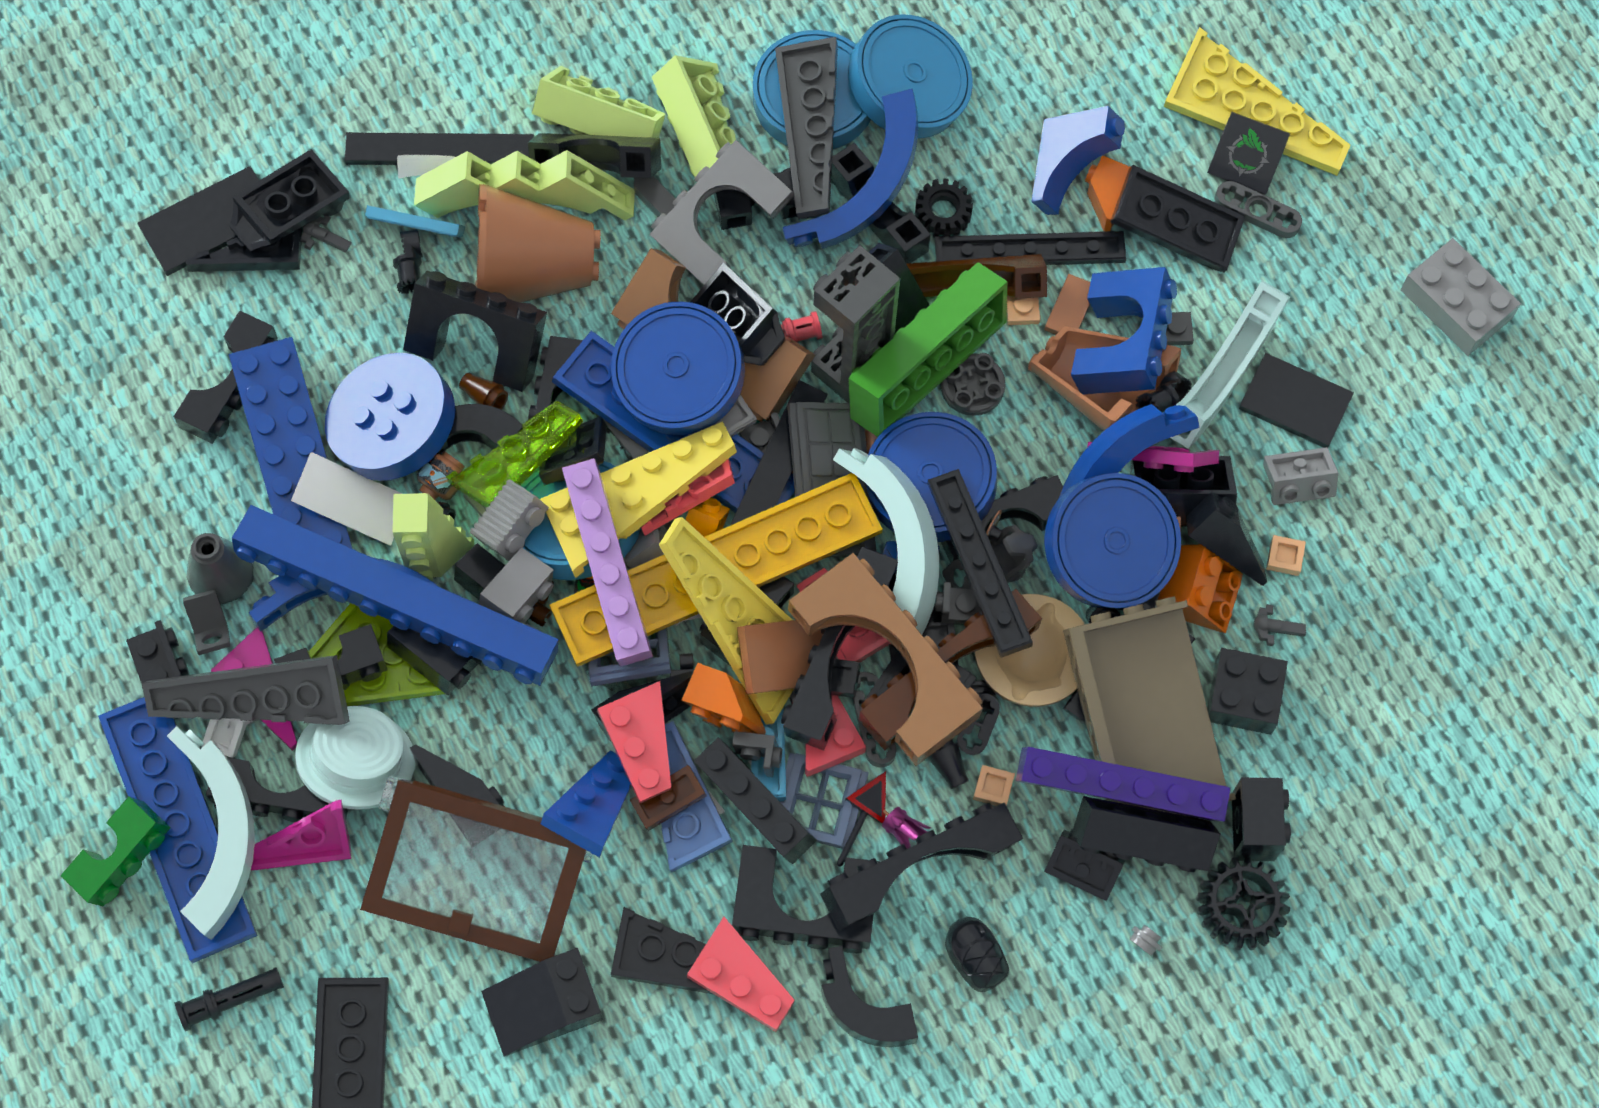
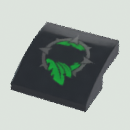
[1207,112,1291,195]

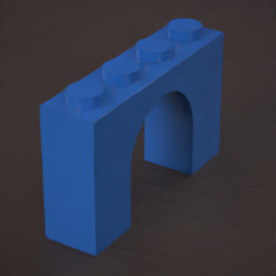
[1071,267,1177,394]

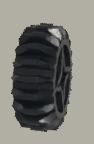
[1196,857,1290,950]

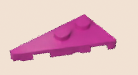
[1087,442,1220,472]
[211,628,297,751]
[251,800,351,871]

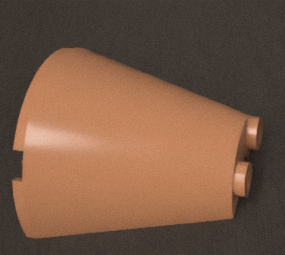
[475,184,601,303]
[1028,326,1181,432]

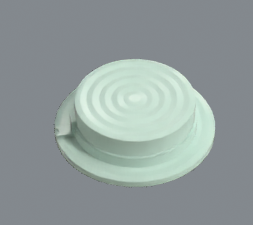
[295,706,415,810]

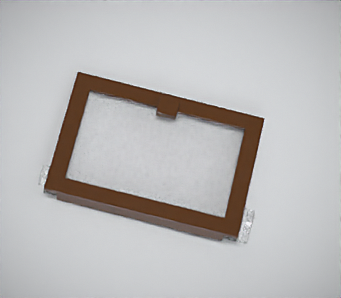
[360,775,593,962]

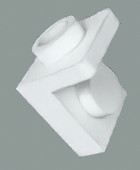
[202,718,253,758]

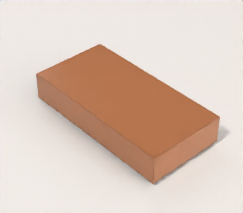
[1044,274,1090,335]

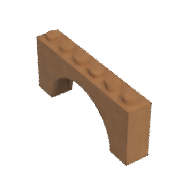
[611,248,815,422]
[788,553,983,766]

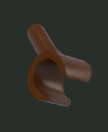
[530,581,554,627]

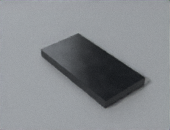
[1110,165,1245,273]
[137,166,259,276]
[312,977,389,1108]

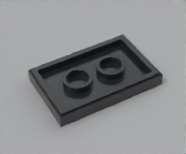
[1239,353,1354,448]

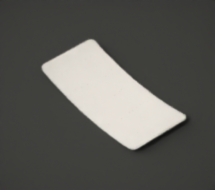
[397,155,455,179]

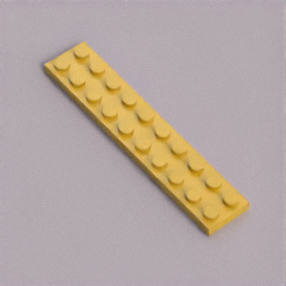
[549,473,883,667]

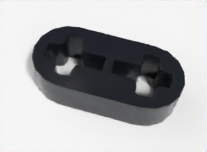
[957,691,1000,755]

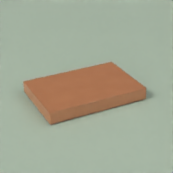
[737,620,823,695]

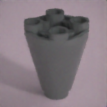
[186,533,254,604]

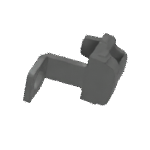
[942,525,1038,589]

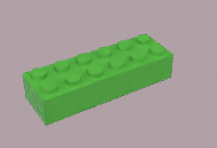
[849,262,1008,437]

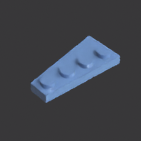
[661,721,733,872]

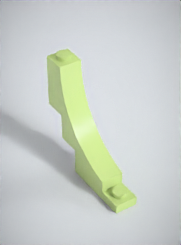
[414,150,635,220]

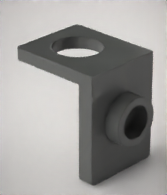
[183,589,231,655]

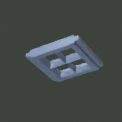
[588,628,671,687]
[780,753,869,849]

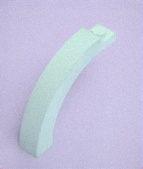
[1170,281,1290,449]
[833,448,939,635]
[167,726,255,940]

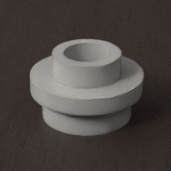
[1130,925,1163,956]

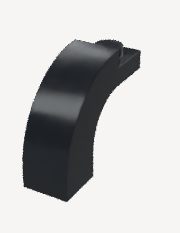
[417,404,526,471]
[821,946,918,1047]

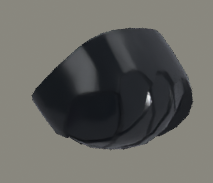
[945,916,1009,992]

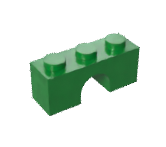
[60,796,171,907]

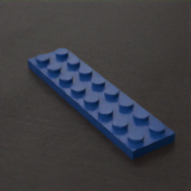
[552,330,795,513]
[229,337,353,549]
[98,697,258,963]

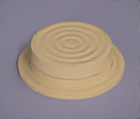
[975,594,1084,707]

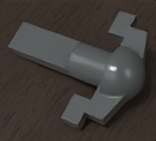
[301,216,352,253]
[1253,604,1306,646]

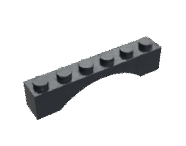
[781,547,898,751]
[820,802,1023,931]

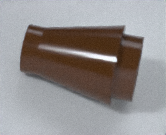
[459,372,508,410]

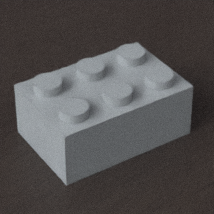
[1401,238,1521,356]

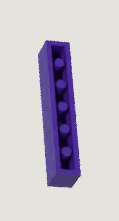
[1015,747,1231,822]

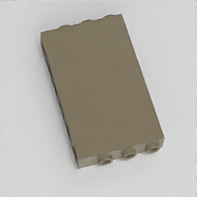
[1063,596,1236,817]

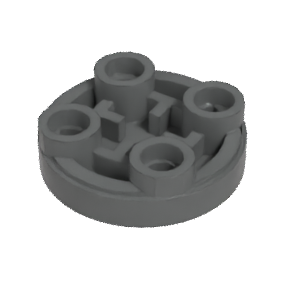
[941,353,1005,416]

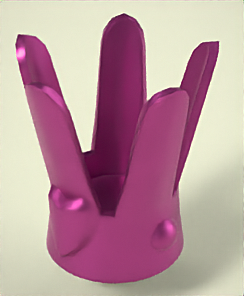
[882,807,931,849]

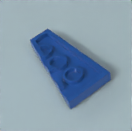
[540,750,631,858]

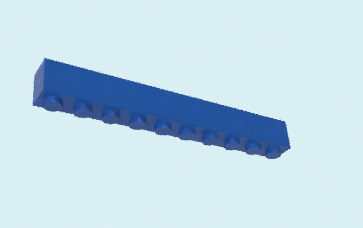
[232,505,559,686]

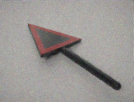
[837,771,886,867]

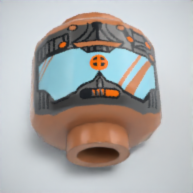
[417,451,466,501]

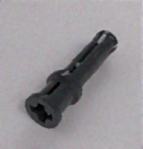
[174,967,284,1032]

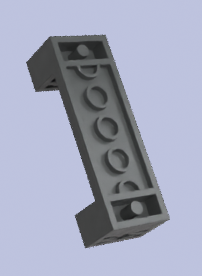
[811,245,900,403]

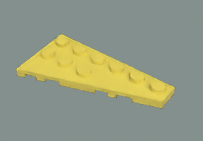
[1164,27,1350,176]
[540,421,737,578]
[659,517,794,725]

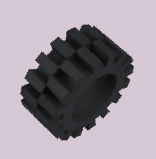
[915,178,973,238]

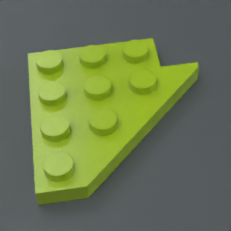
[309,603,445,707]

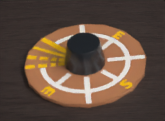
[986,510,1003,543]

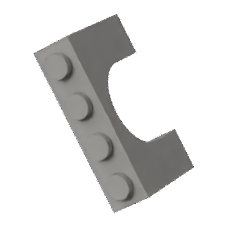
[650,140,794,285]

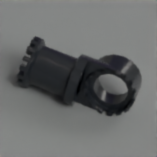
[393,229,423,294]
[1135,371,1192,413]

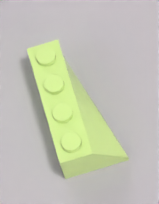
[652,55,736,177]
[532,66,665,138]
[393,493,474,581]

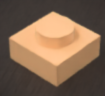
[1007,296,1040,325]
[1266,535,1306,576]
[973,765,1015,806]

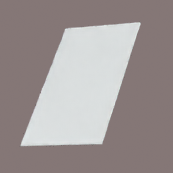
[291,452,402,546]

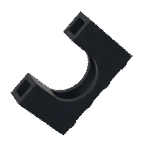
[403,271,547,392]
[387,543,537,695]
[732,845,880,954]

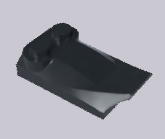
[229,149,350,251]
[690,263,785,366]

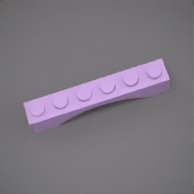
[562,458,653,667]

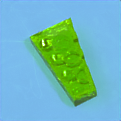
[446,401,583,507]

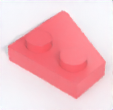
[805,695,866,777]

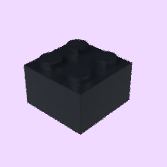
[1207,647,1288,735]
[1231,777,1291,861]

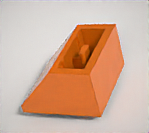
[1158,544,1243,633]
[682,663,766,735]

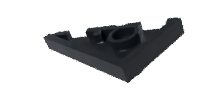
[186,227,303,272]

